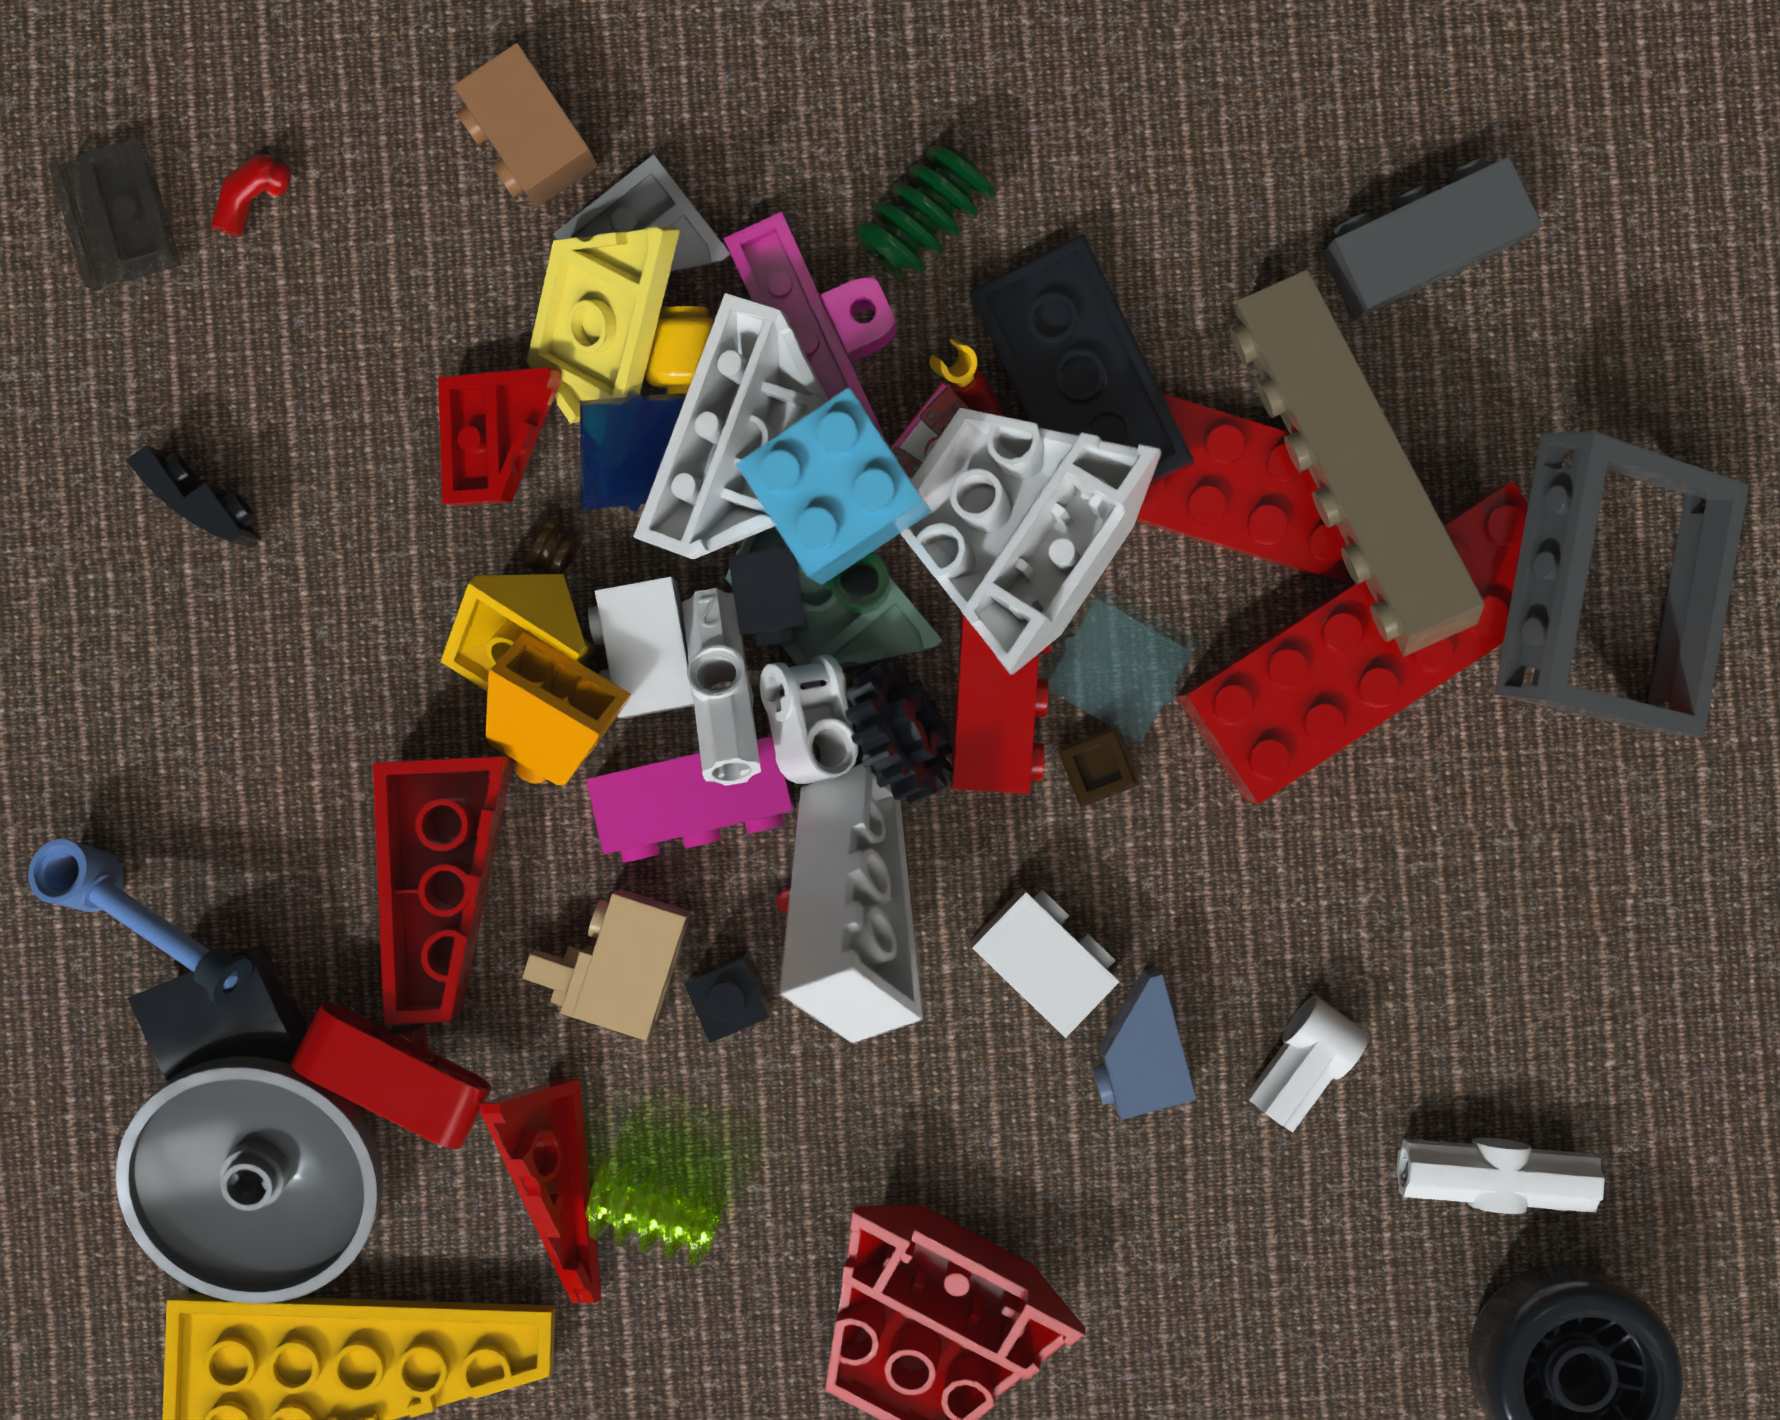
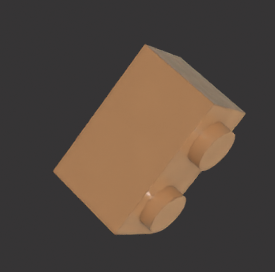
[453,43,598,208]

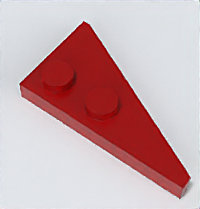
[479,1079,602,1303]

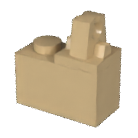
[522,889,692,1041]

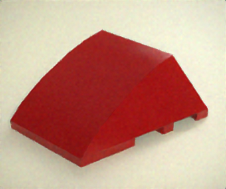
[825,1205,1086,1420]

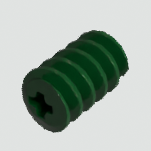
[855,145,997,286]

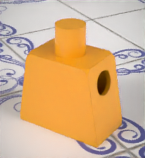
[486,631,631,785]

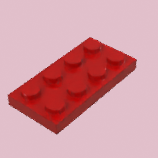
[1136,393,1350,585]

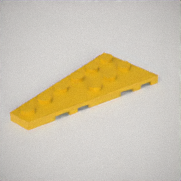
[162,1293,556,1420]

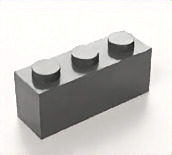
[1321,156,1543,321]

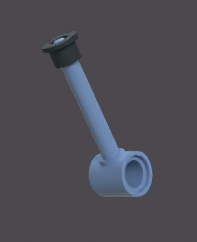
[28,839,252,1005]

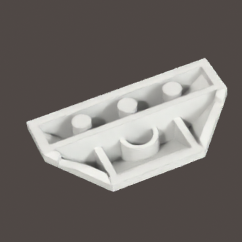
[633,293,828,559]

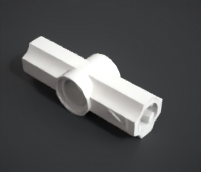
[682,588,761,786]
[1396,1137,1605,1214]

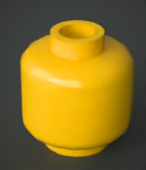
[644,306,715,401]

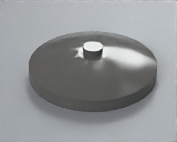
[115,1056,383,1303]

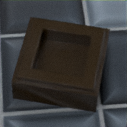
[1057,725,1141,808]

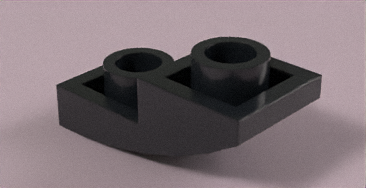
[126,445,261,548]

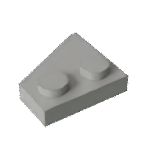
[553,154,730,272]

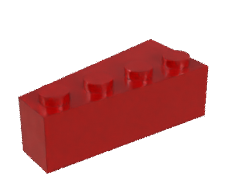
[373,756,514,1025]

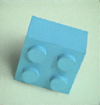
[736,388,932,585]

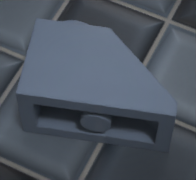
[1092,967,1196,1120]

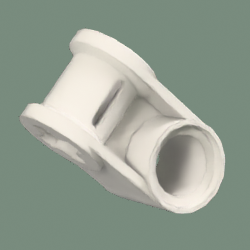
[760,655,858,784]

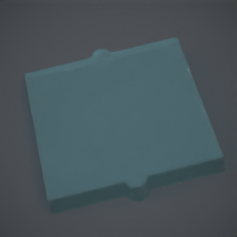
[1048,598,1193,743]

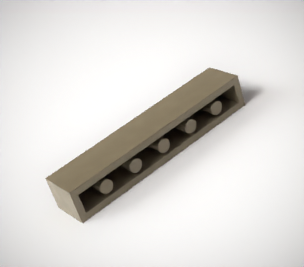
[1230,269,1485,656]

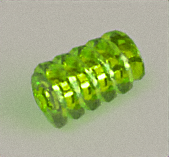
[585,1155,727,1268]

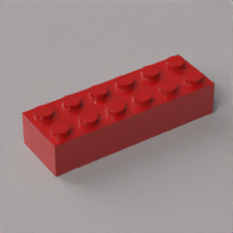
[1176,481,1528,804]

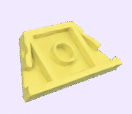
[527,226,680,467]

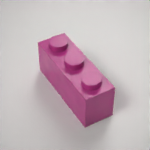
[586,736,795,863]

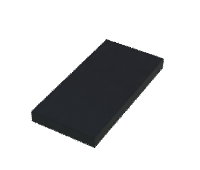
[969,233,1195,486]

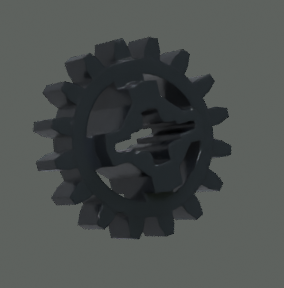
[845,662,953,803]

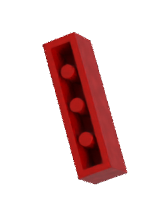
[951,613,1051,794]

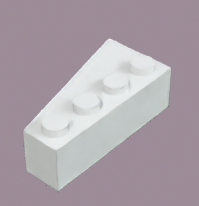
[780,764,923,1043]

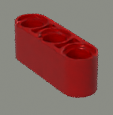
[290,1002,492,1149]

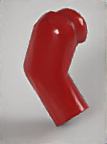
[210,154,291,237]

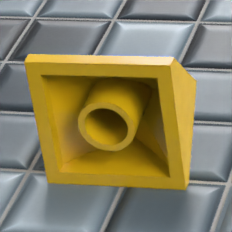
[440,574,600,692]

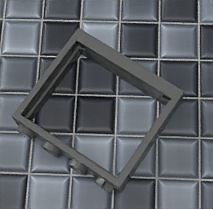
[1494,432,1749,738]

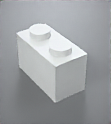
[588,577,694,718]
[970,888,1119,1038]

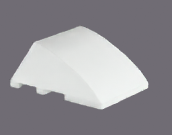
[900,408,1161,675]

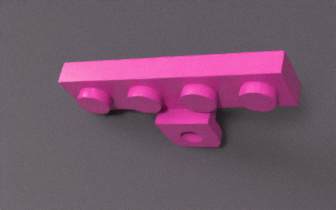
[724,211,896,442]

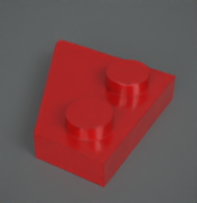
[438,367,561,507]

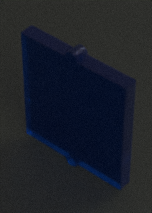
[580,391,686,511]

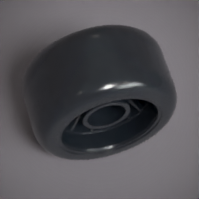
[1468,1264,1683,1420]

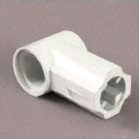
[1245,995,1369,1133]

